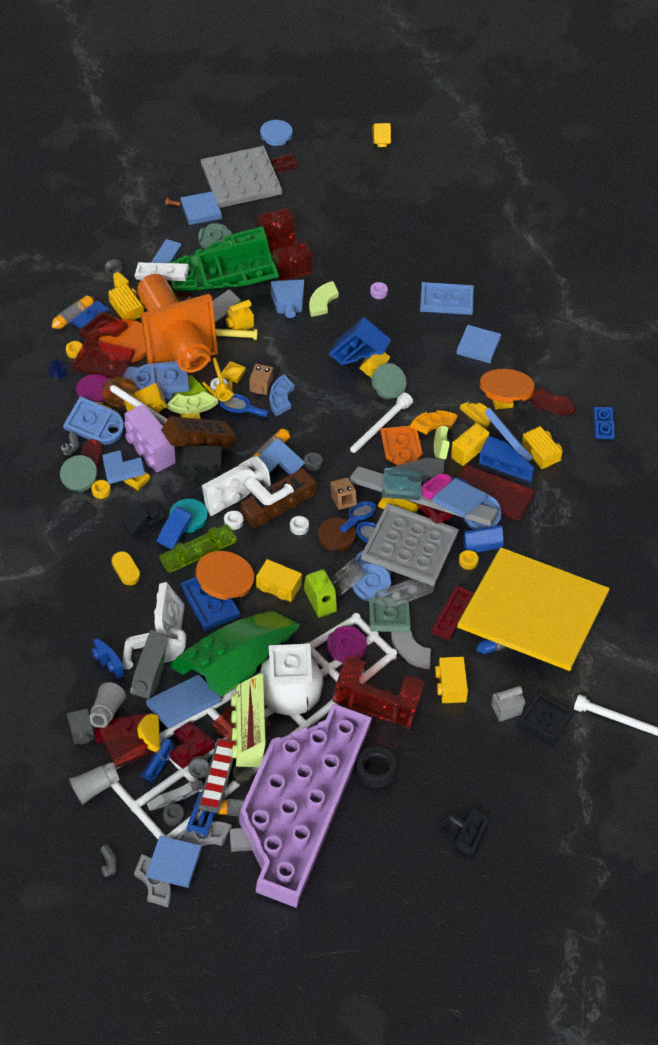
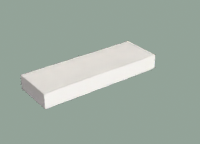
[135,262,189,281]

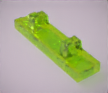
[159,524,237,573]

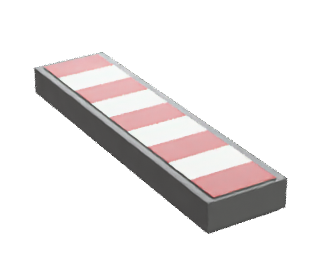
[198,738,236,814]

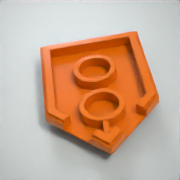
[380,426,423,465]

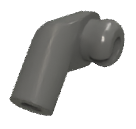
[61,432,80,456]
[100,845,116,877]

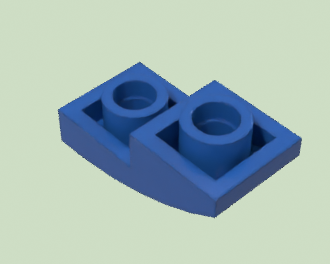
[593,407,614,440]
[157,506,194,550]
[92,638,124,679]

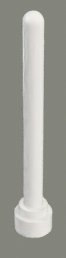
[110,385,168,425]
[350,392,413,453]
[574,694,658,736]

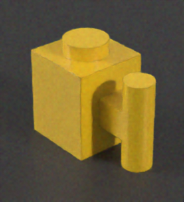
[225,300,254,330]
[359,352,395,378]

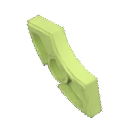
[309,281,339,317]
[166,391,218,414]
[434,425,450,459]

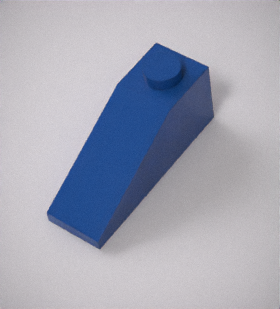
[479,436,534,482]

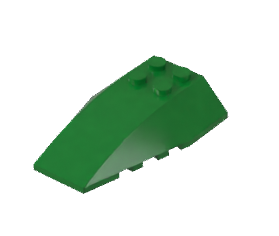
[170,226,279,291]
[170,611,300,697]

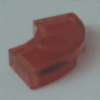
[528,388,575,415]

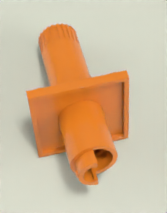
[137,273,218,373]

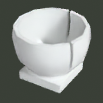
[260,644,324,716]

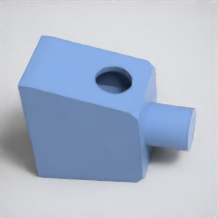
[271,280,304,318]

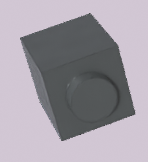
[67,709,94,745]

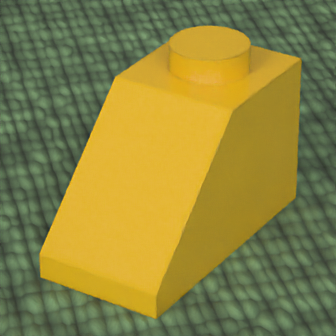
[372,123,391,147]

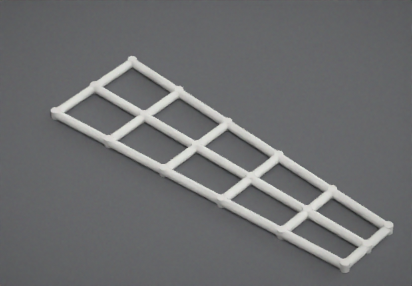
[111,613,397,839]

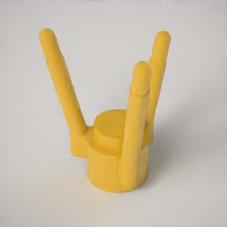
[202,357,234,401]

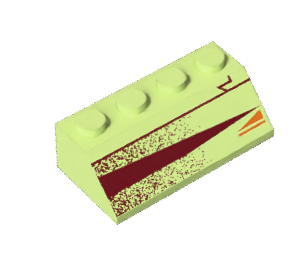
[231,674,265,767]

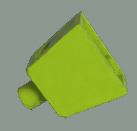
[304,570,337,618]

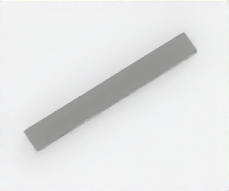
[350,466,498,526]

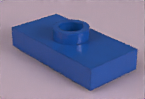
[72,301,110,332]

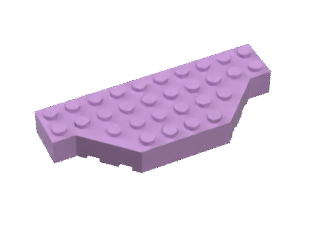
[239,704,372,908]

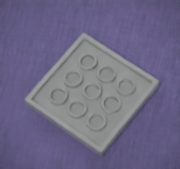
[201,146,282,208]
[361,503,459,586]

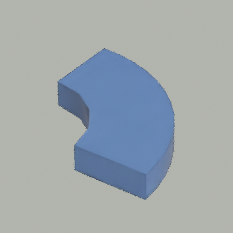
[269,374,295,416]

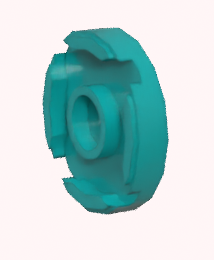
[169,499,208,533]

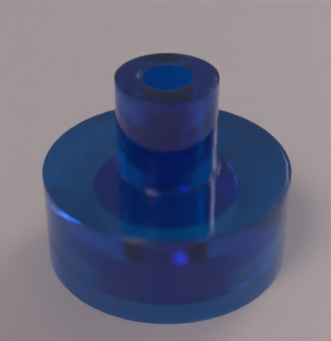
[48,359,67,378]

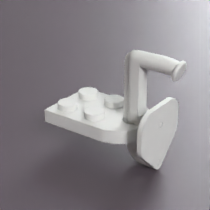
[202,456,294,516]
[122,582,186,670]

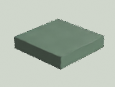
[369,598,410,632]

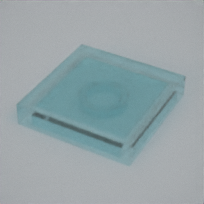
[381,468,422,500]

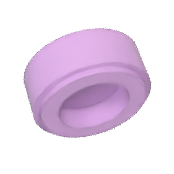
[370,282,388,299]

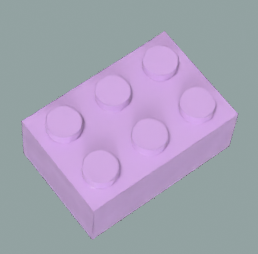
[124,404,176,473]

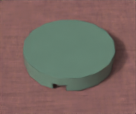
[198,223,232,249]
[371,363,406,399]
[60,455,98,492]

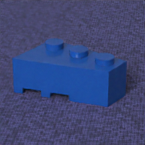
[328,317,391,365]

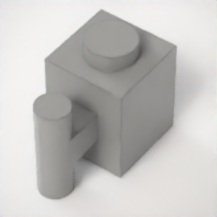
[491,686,525,722]

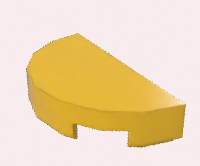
[460,402,491,429]
[137,714,160,752]

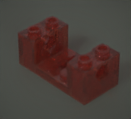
[257,208,312,281]
[332,655,425,728]

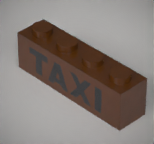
[161,416,236,450]
[241,468,316,529]

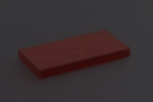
[458,465,535,521]

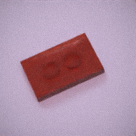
[71,338,135,381]

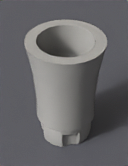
[89,682,126,728]
[69,762,120,805]

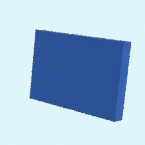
[180,577,240,631]

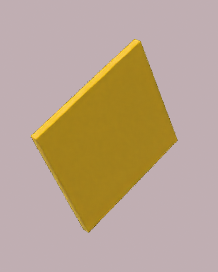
[457,547,610,671]

